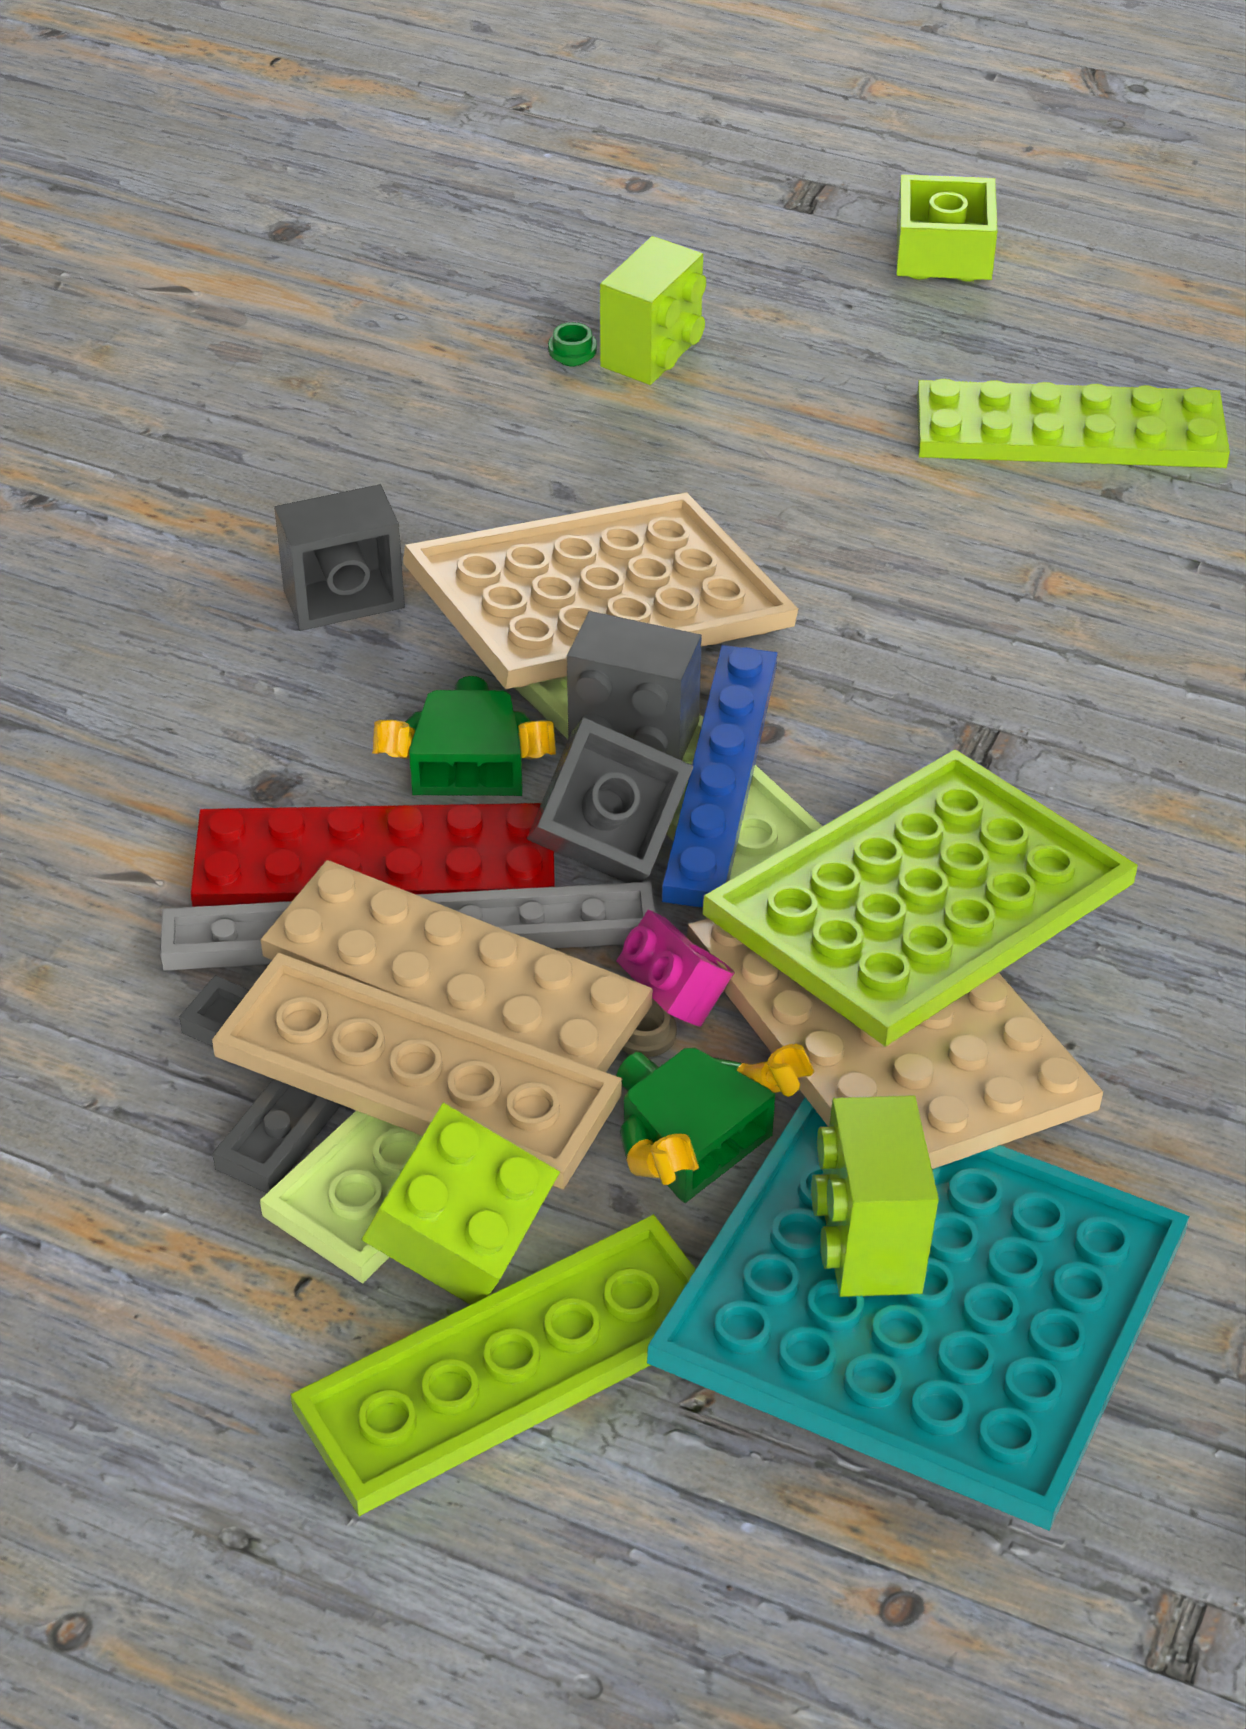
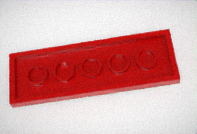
[190,803,555,907]

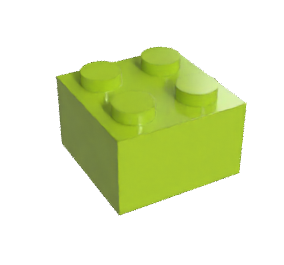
[897,174,998,282]
[600,236,706,385]
[811,1095,939,1297]
[361,1102,560,1305]

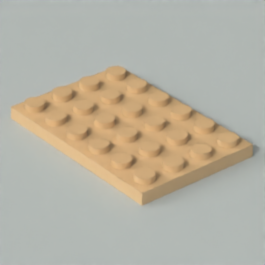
[403,492,798,689]
[687,918,1104,1169]

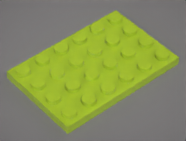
[702,749,1138,1047]

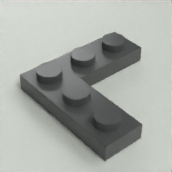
[179,975,341,1193]

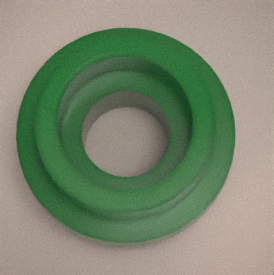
[548,322,597,367]

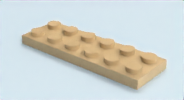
[260,860,653,1072]
[212,952,622,1190]

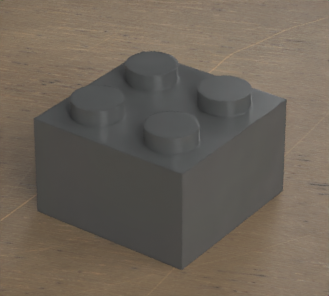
[274,484,405,631]
[567,611,702,760]
[527,717,694,883]

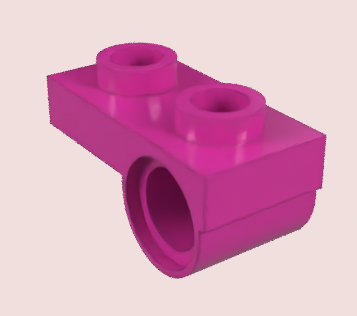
[616,909,735,1027]

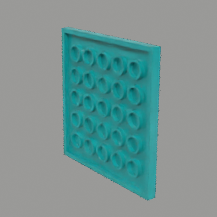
[647,1097,1190,1531]

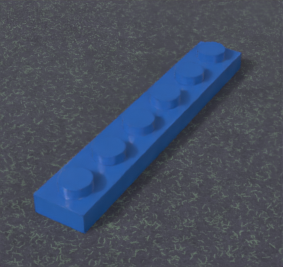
[662,645,778,908]

